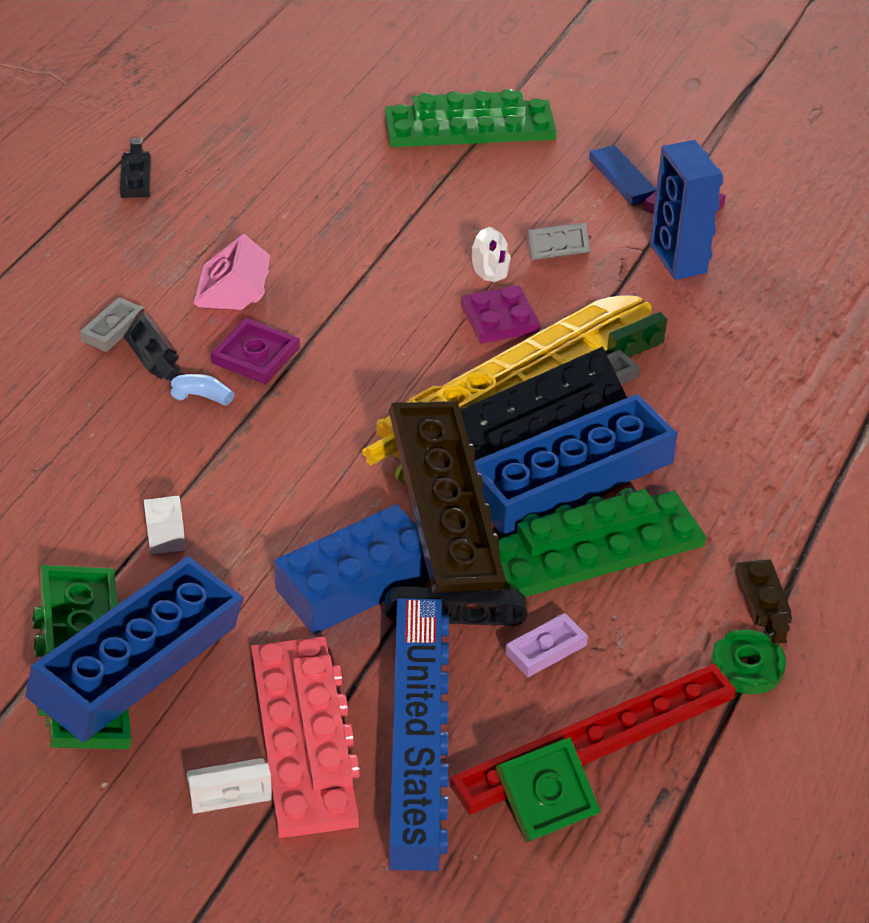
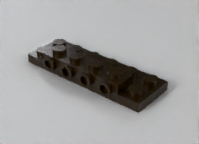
[388,401,506,593]

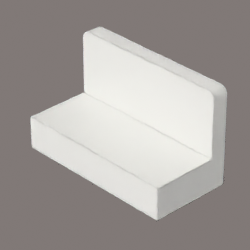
[186,758,272,814]

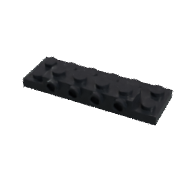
[460,346,627,461]

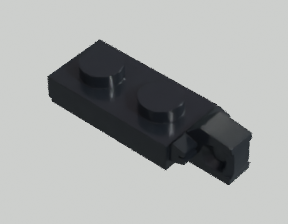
[120,138,152,198]
[123,312,185,381]

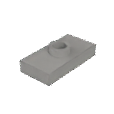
[526,222,591,261]

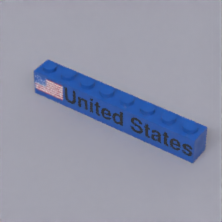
[390,598,449,871]

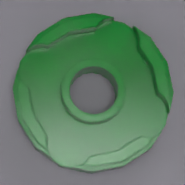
[710,629,787,695]

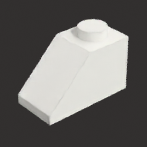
[144,496,186,555]

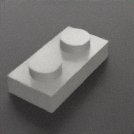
[80,297,144,352]

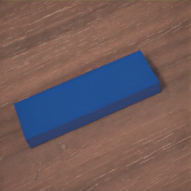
[589,144,656,205]

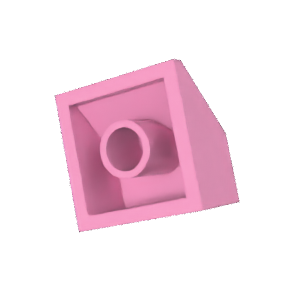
[194,233,271,310]

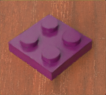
[461,285,540,344]
[211,318,300,384]

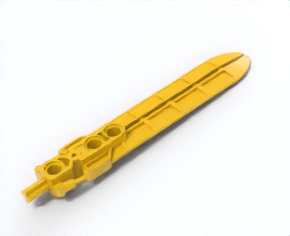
[362,296,652,465]

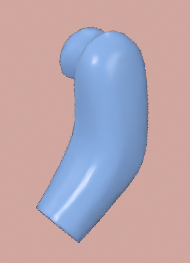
[170,374,235,406]

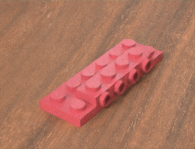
[251,636,360,838]

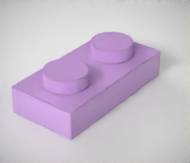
[505,613,588,678]

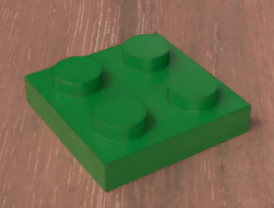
[495,737,601,843]

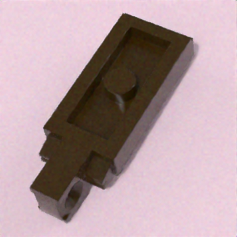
[735,559,792,644]

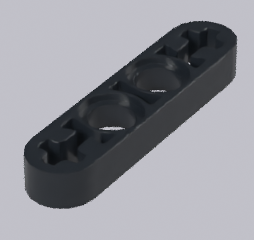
[384,586,527,626]

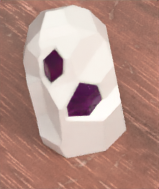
[472,227,511,282]

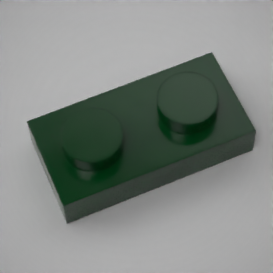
[607,312,668,358]

